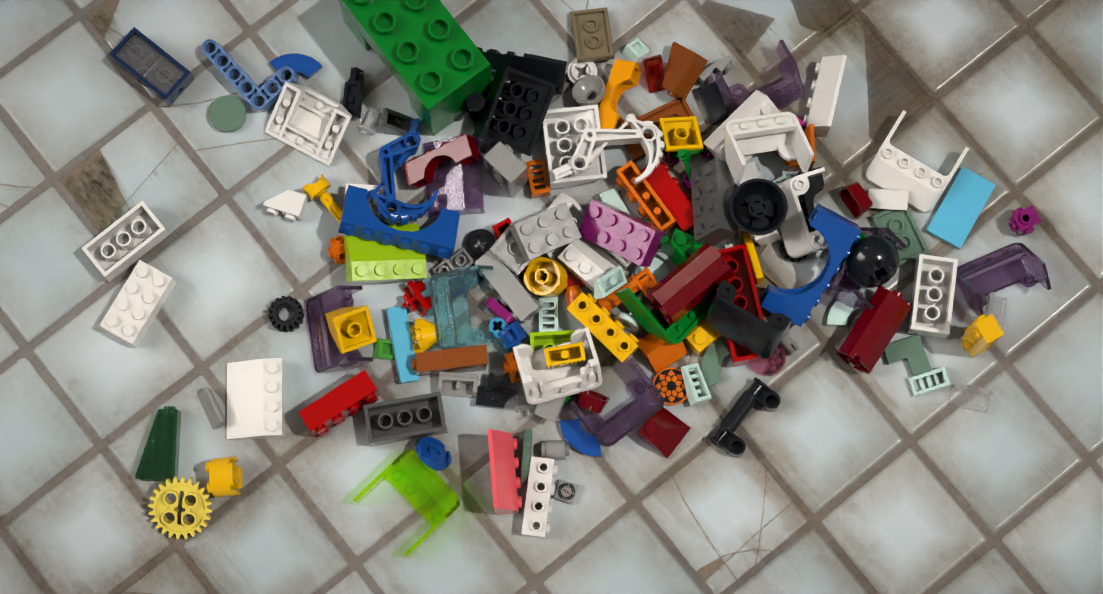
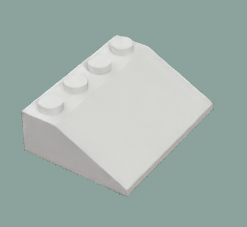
[542,105,607,189]
[226,358,285,440]

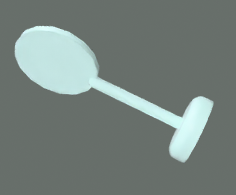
[614,257,669,332]

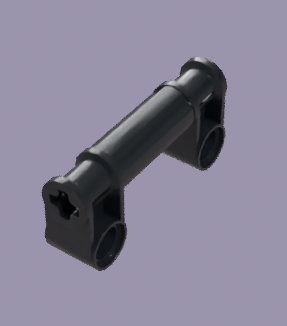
[708,377,781,458]

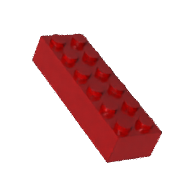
[715,244,771,367]

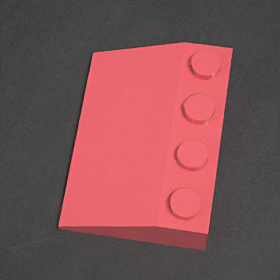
[487,429,523,515]

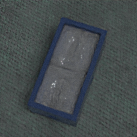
[109,27,194,106]

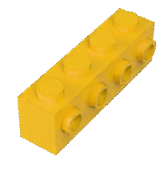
[566,292,640,363]
[961,314,1004,358]

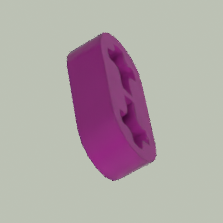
[484,296,516,325]

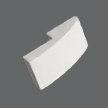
[868,188,909,210]

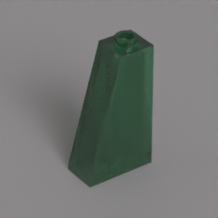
[135,406,181,481]

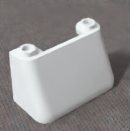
[513,327,603,404]

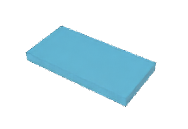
[926,166,996,250]

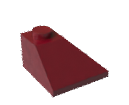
[637,405,691,459]

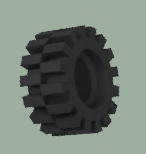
[268,296,304,332]

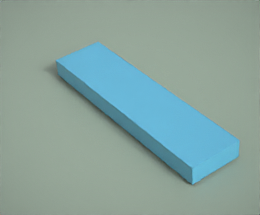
[386,306,419,384]

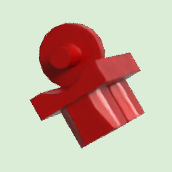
[402,280,436,317]

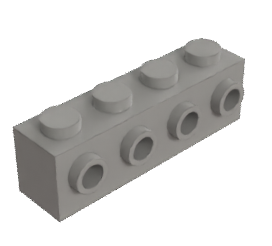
[475,251,543,322]

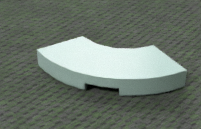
[826,288,866,326]

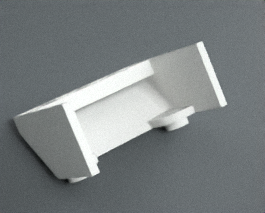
[724,112,814,185]
[776,167,828,258]

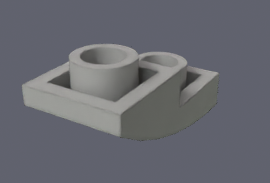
[697,55,733,86]
[432,247,475,284]

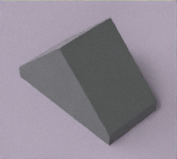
[381,108,413,136]

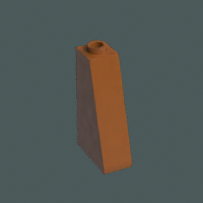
[411,345,488,376]

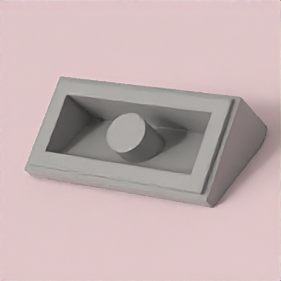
[198,387,227,429]
[534,396,566,423]

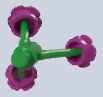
[664,140,713,190]

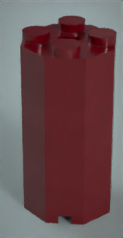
[646,242,733,325]
[836,286,912,374]

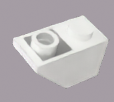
[263,190,309,222]

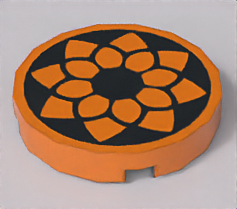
[652,367,687,406]

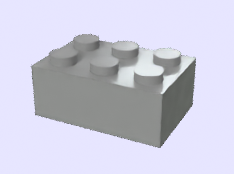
[483,141,528,198]
[510,202,581,263]

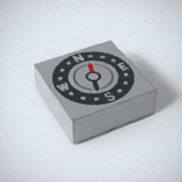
[554,479,579,505]

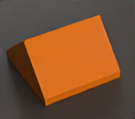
[637,333,688,374]

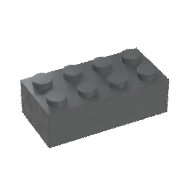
[690,158,738,246]
[363,392,448,447]

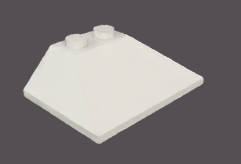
[264,81,352,166]

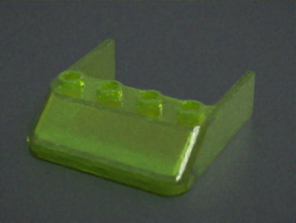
[353,449,460,558]

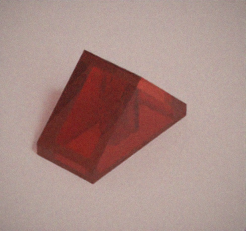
[641,54,665,93]

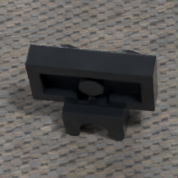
[476,372,517,410]

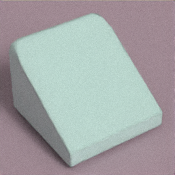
[622,38,651,63]

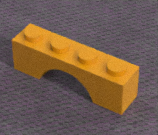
[598,59,642,129]

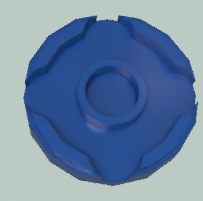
[415,436,452,471]

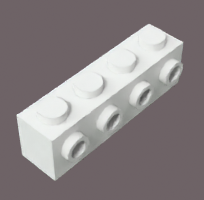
[521,456,558,539]

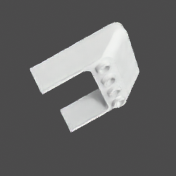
[865,110,969,213]

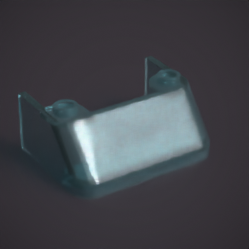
[429,265,504,350]

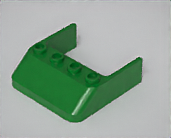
[615,240,716,345]

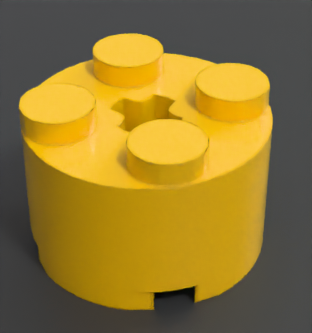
[524,257,568,298]
[206,456,242,498]

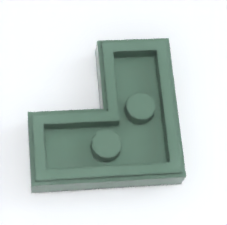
[884,334,932,377]

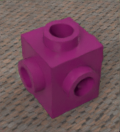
[1008,205,1042,236]

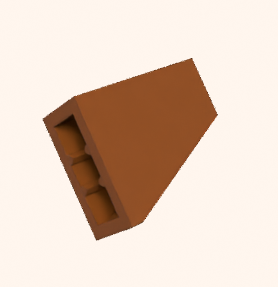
[662,42,708,100]

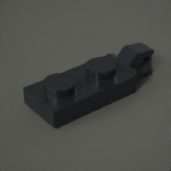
[343,67,364,119]

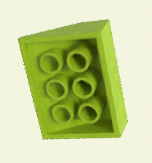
[344,224,427,283]

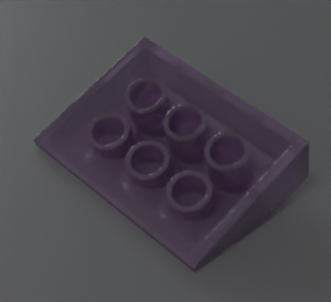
[424,135,485,217]

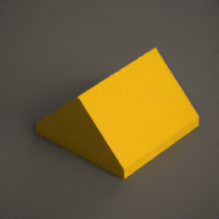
[659,116,704,152]

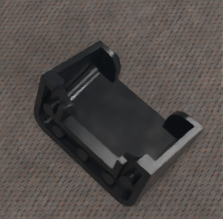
[705,279,792,359]

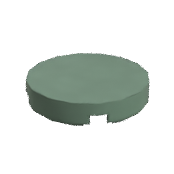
[209,95,247,133]

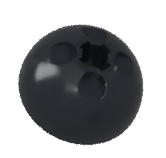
[729,178,788,236]
[843,235,899,288]

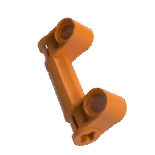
[595,267,657,321]

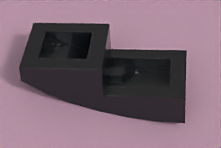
[698,82,729,124]

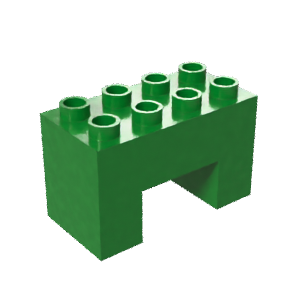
[338,0,492,136]

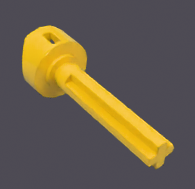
[302,174,342,224]

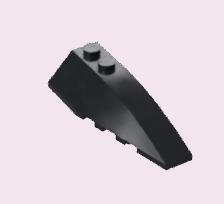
[477,47,567,95]

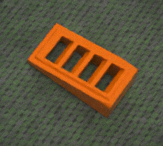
[526,159,551,199]

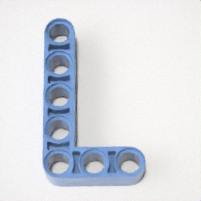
[202,39,299,112]

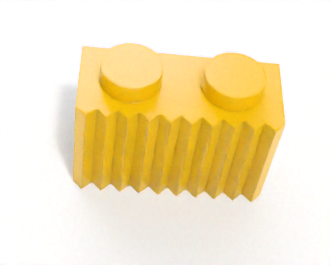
[544,342,586,370]

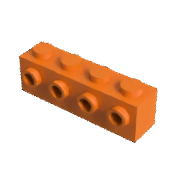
[615,160,676,233]

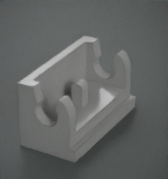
[438,371,479,398]

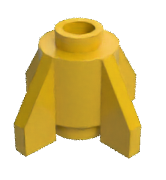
[409,318,442,353]

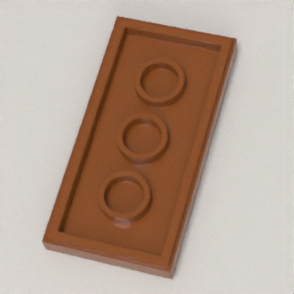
[624,97,700,162]

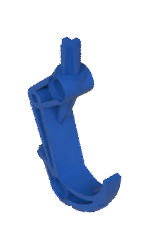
[367,118,439,226]

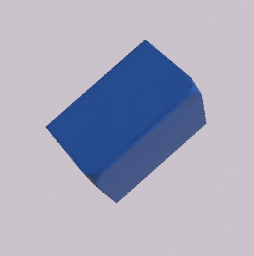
[498,320,528,349]

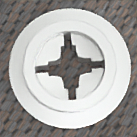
[567,58,597,84]

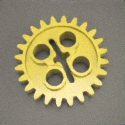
[148,475,213,539]

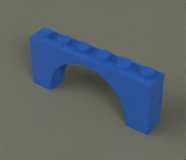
[338,185,460,259]
[759,203,861,327]

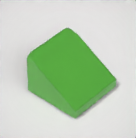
[372,338,395,360]

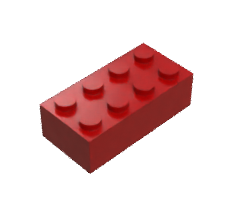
[298,370,380,437]

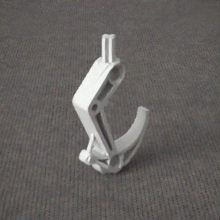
[552,114,665,185]

